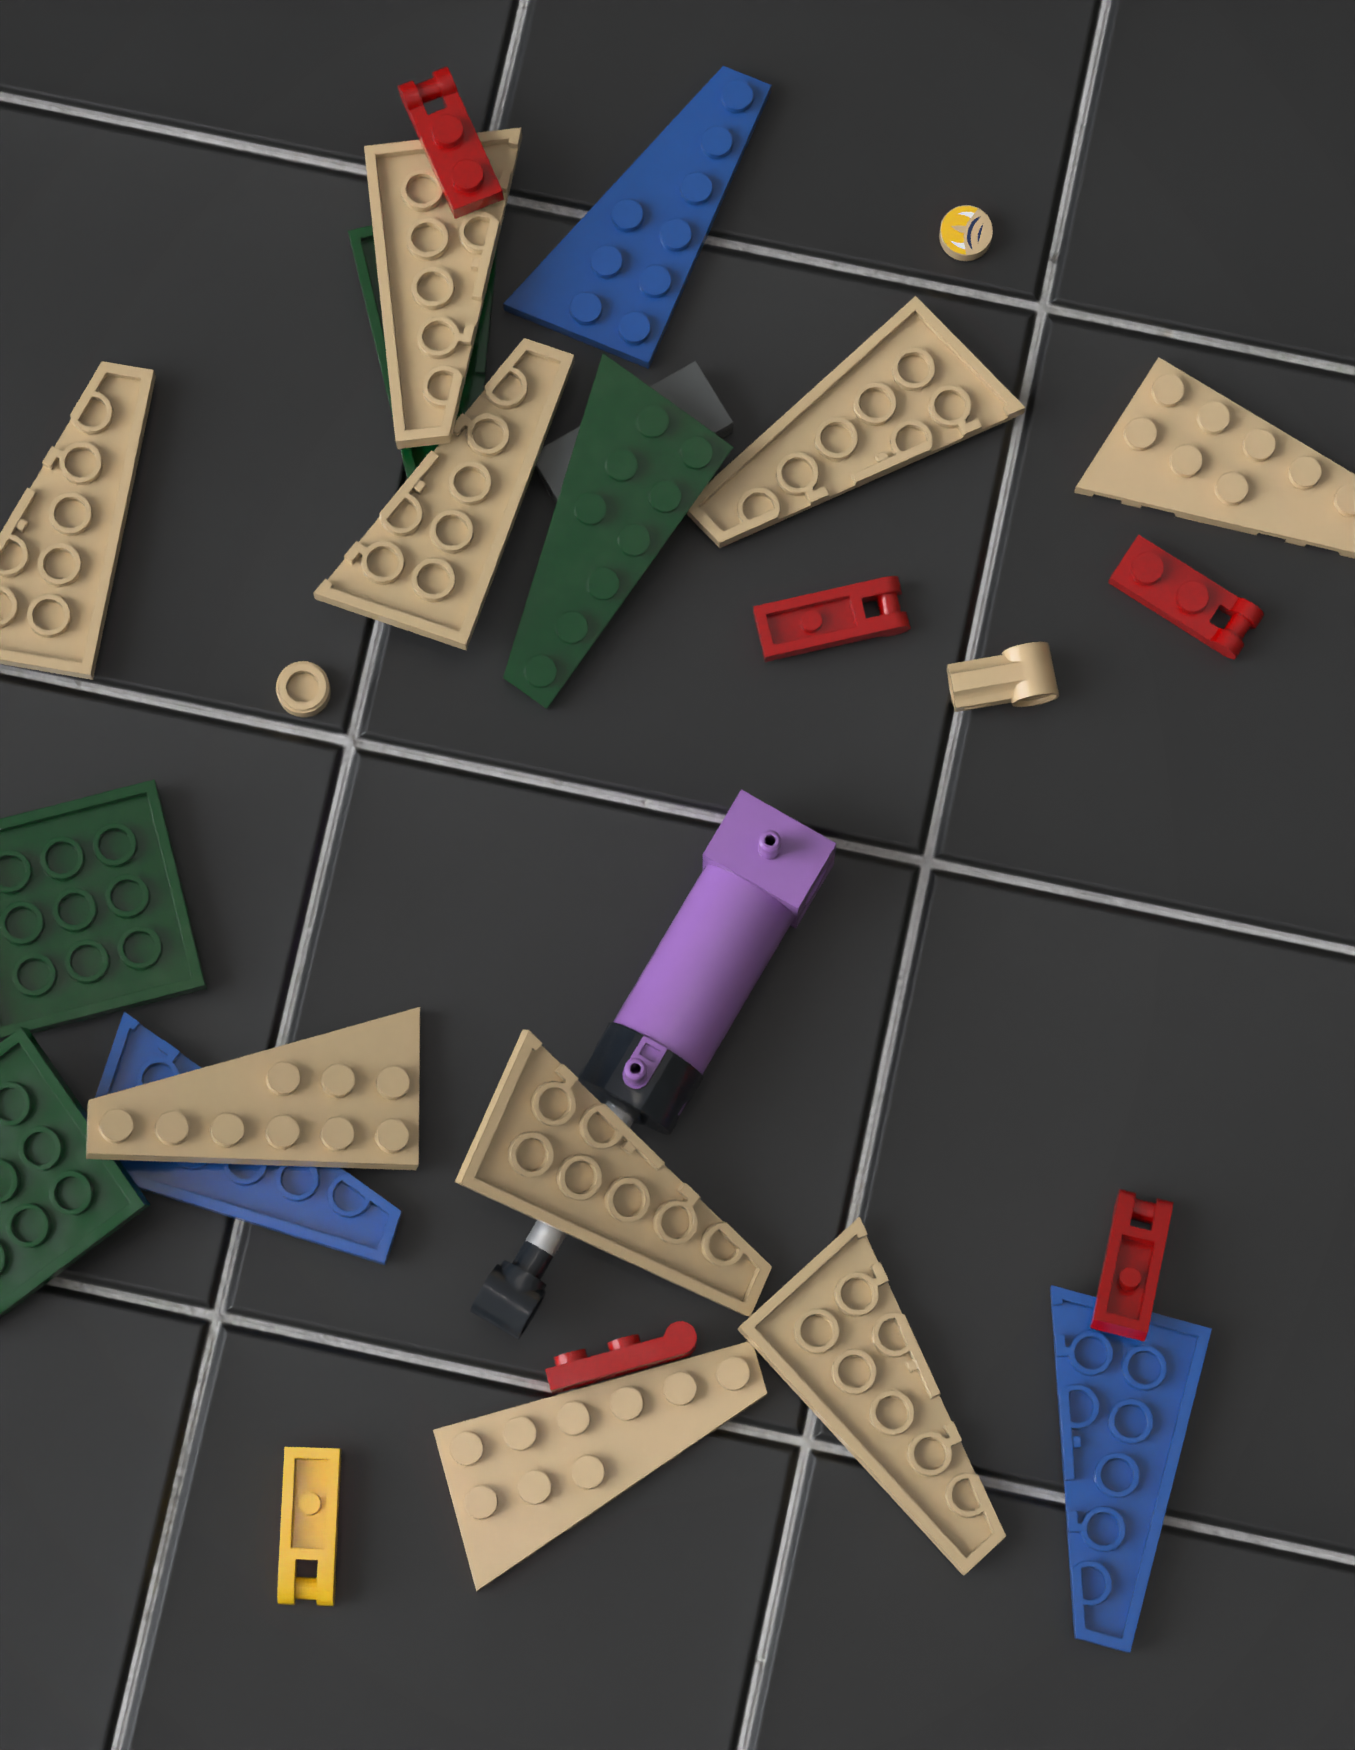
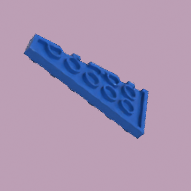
[503,66,771,369]
[1050,1285,1212,1653]

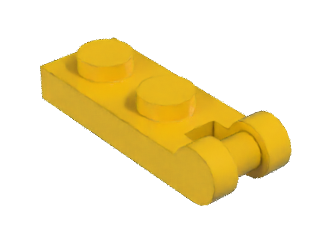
[277,1447,342,1606]

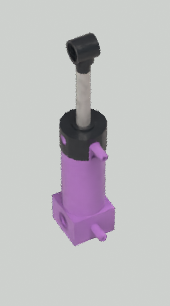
[470,789,837,1339]

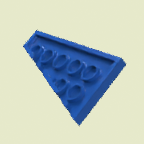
[95,1012,403,1265]

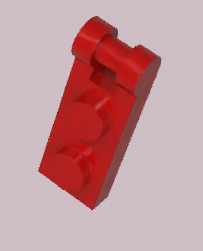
[398,66,504,219]
[1108,534,1265,660]
[753,576,911,662]
[1090,1189,1174,1341]
[545,1321,697,1395]

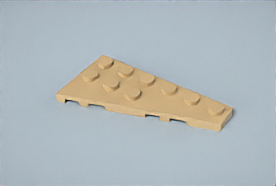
[364,127,523,449]
[686,296,1025,548]
[313,338,575,651]
[1074,357,1355,559]
[0,361,156,680]
[86,1007,420,1170]
[455,1029,772,1317]
[737,1217,1006,1576]
[433,1341,767,1592]

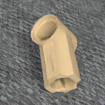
[947,642,1059,712]

